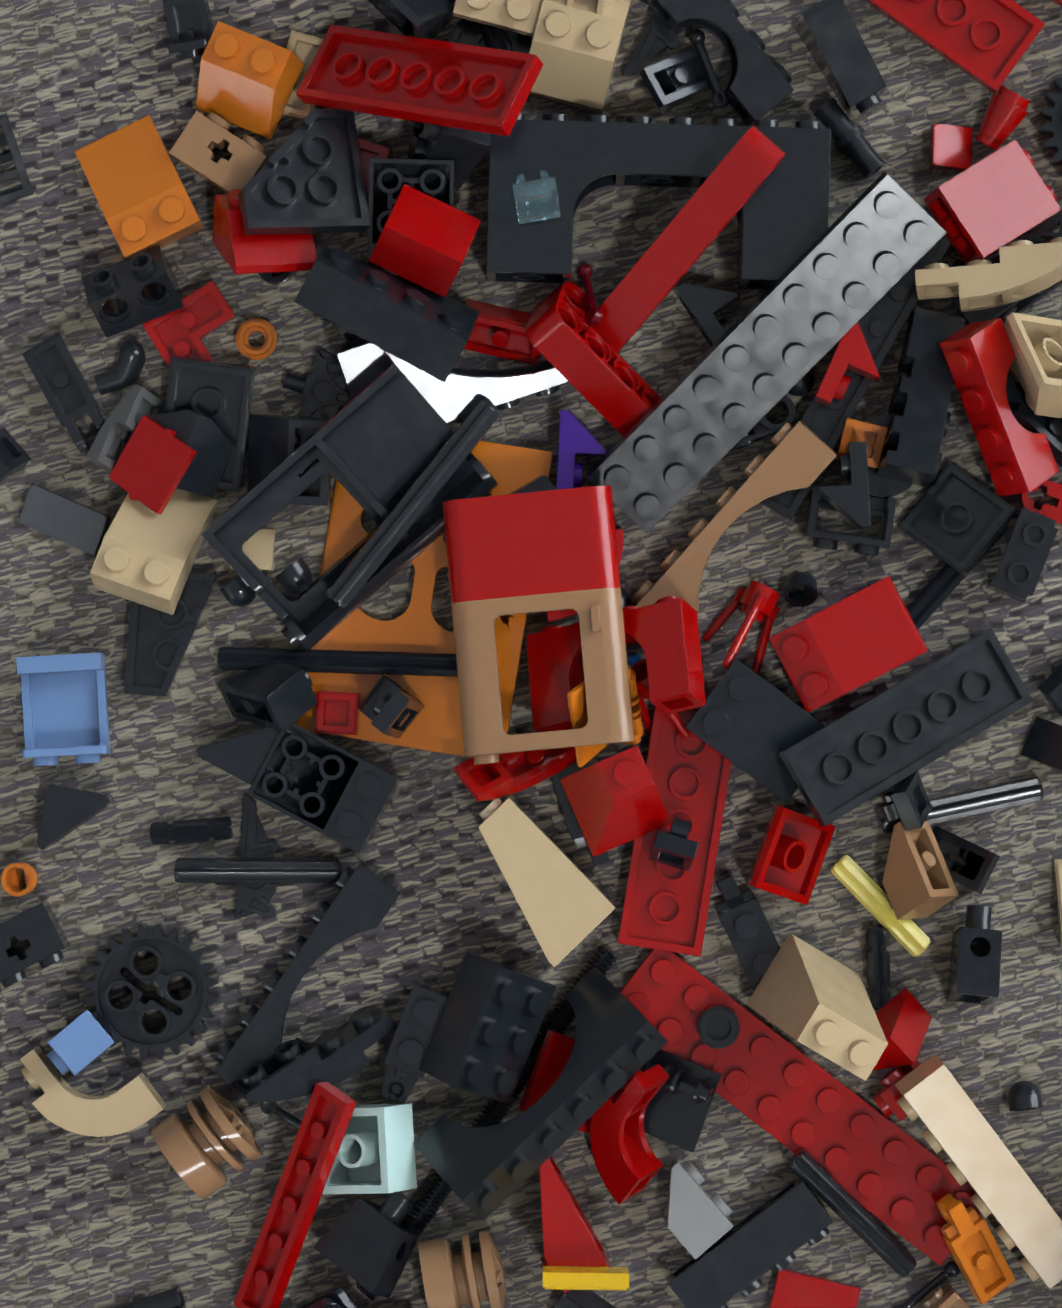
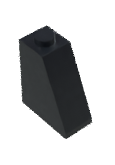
[796,0,886,114]

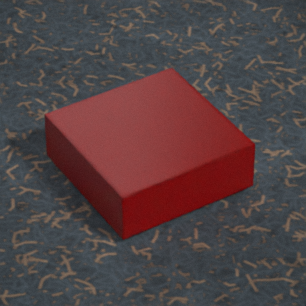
[315,691,360,735]

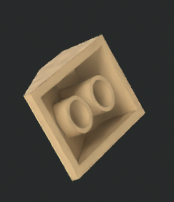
[90,489,217,615]

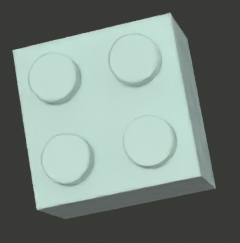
[322,1103,417,1194]

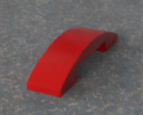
[454,747,577,801]

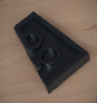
[124,572,218,697]

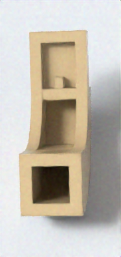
[20,1046,167,1137]

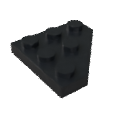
[239,109,371,235]

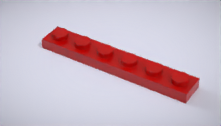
[233,1082,357,1308]

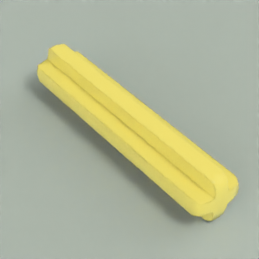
[831,855,931,957]

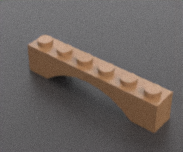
[632,421,838,612]

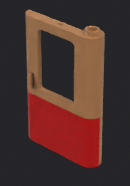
[443,486,634,765]

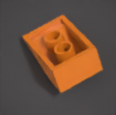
[75,115,204,259]

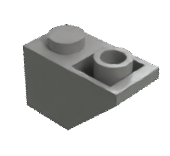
[666,1158,733,1260]

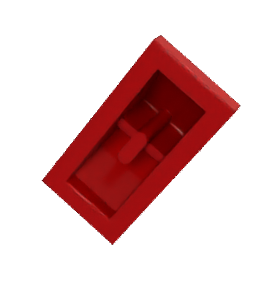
[872,988,932,1071]

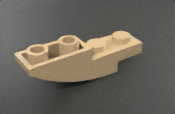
[915,237,1062,312]

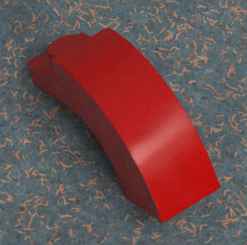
[590,1064,670,1205]

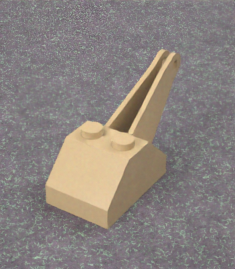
[529,0,632,114]

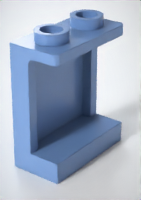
[16,653,111,766]

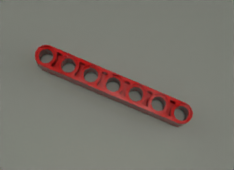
[589,125,786,353]

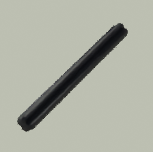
[327,400,500,608]
[217,647,458,677]

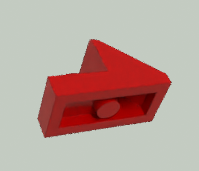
[814,322,880,407]

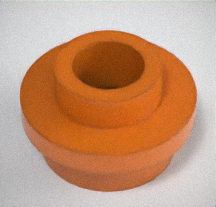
[235,318,278,361]

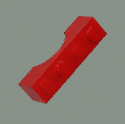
[940,318,1059,496]

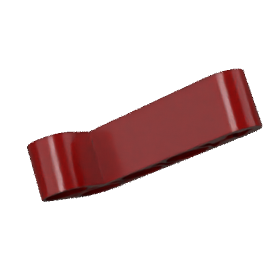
[526,281,661,436]

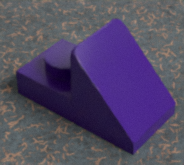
[556,410,607,489]

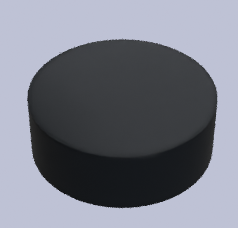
[697,1005,740,1049]

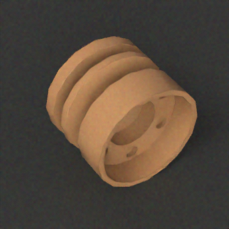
[151,1085,263,1200]
[418,1229,507,1308]

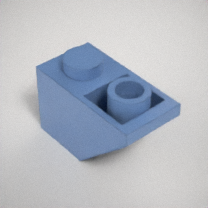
[47,1009,114,1076]

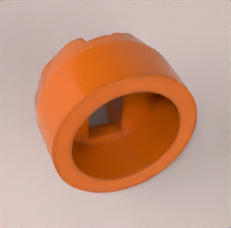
[1,862,38,897]

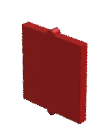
[108,415,197,514]

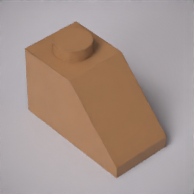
[882,821,959,920]

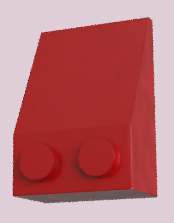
[769,576,928,713]
[540,1156,609,1293]

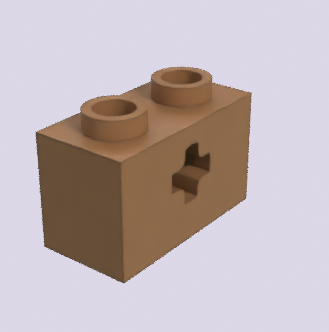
[169,111,268,194]

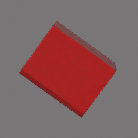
[369,184,481,297]
[746,805,836,905]

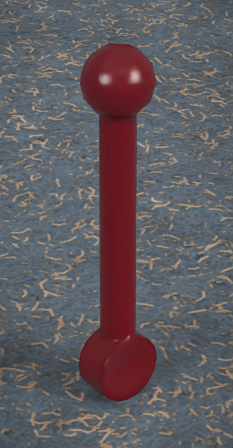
[577,263,603,326]

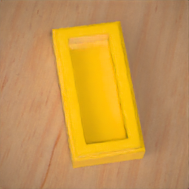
[542,1266,629,1291]

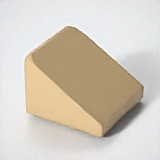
[230,529,275,571]

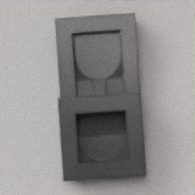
[86,385,166,473]

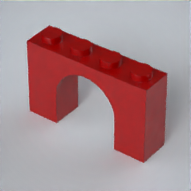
[526,596,706,732]

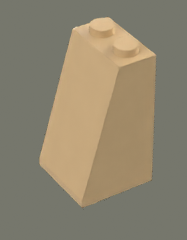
[478,796,615,967]
[746,933,888,1081]

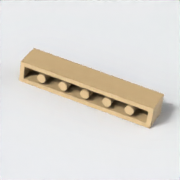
[895,1054,1062,1289]

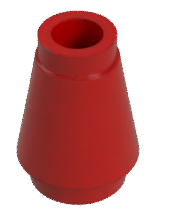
[975,85,1030,151]

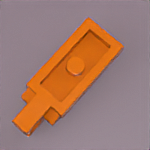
[936,1193,1016,1305]

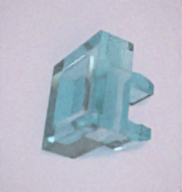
[512,170,561,224]

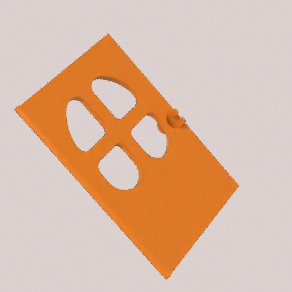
[296,441,554,758]

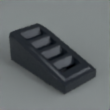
[0,113,34,205]

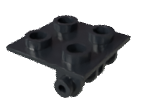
[640,1049,722,1153]

